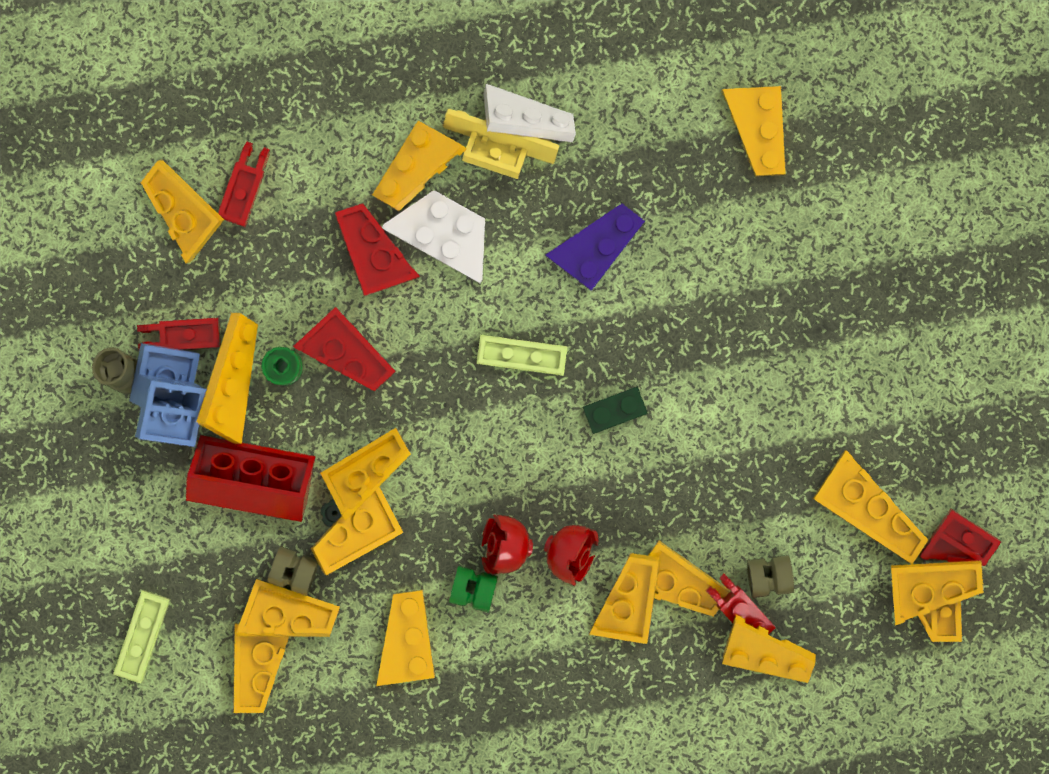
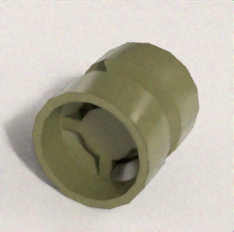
[92,347,138,394]
[267,546,319,596]
[747,555,794,598]

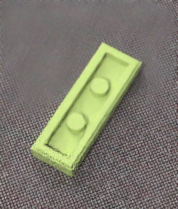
[476,335,568,376]
[113,590,171,684]

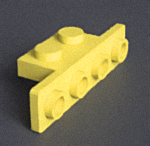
[443,109,559,179]

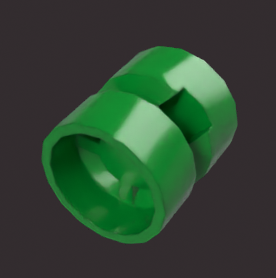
[261,347,304,386]
[449,566,498,613]

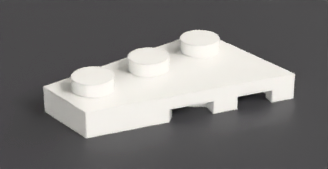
[484,84,576,142]

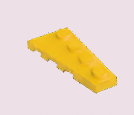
[196,313,258,444]
[813,450,928,564]

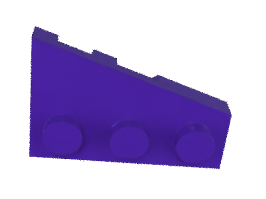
[545,203,645,291]

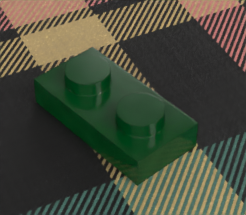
[583,386,648,434]

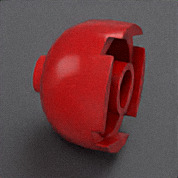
[481,514,533,574]
[544,525,599,586]

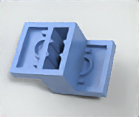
[129,343,207,447]

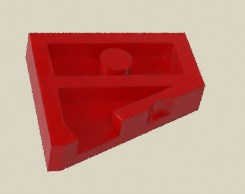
[919,508,1001,566]

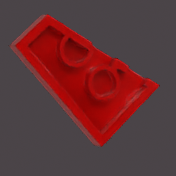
[335,203,420,297]
[293,307,396,391]

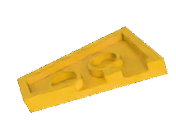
[722,86,785,176]
[141,160,224,263]
[589,553,660,644]
[233,623,289,713]

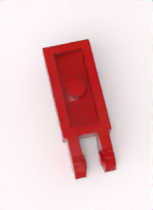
[218,141,271,228]
[137,318,221,350]
[706,574,776,635]

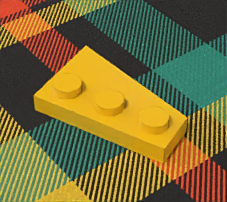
[372,121,467,211]
[320,428,411,520]
[311,486,403,575]
[647,540,730,617]
[891,561,983,626]
[236,579,340,637]
[376,590,435,686]
[722,614,816,683]

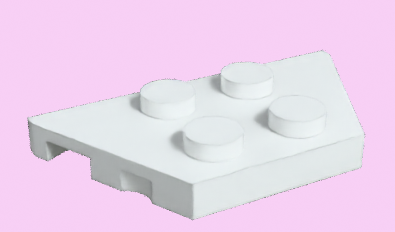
[382,190,485,283]

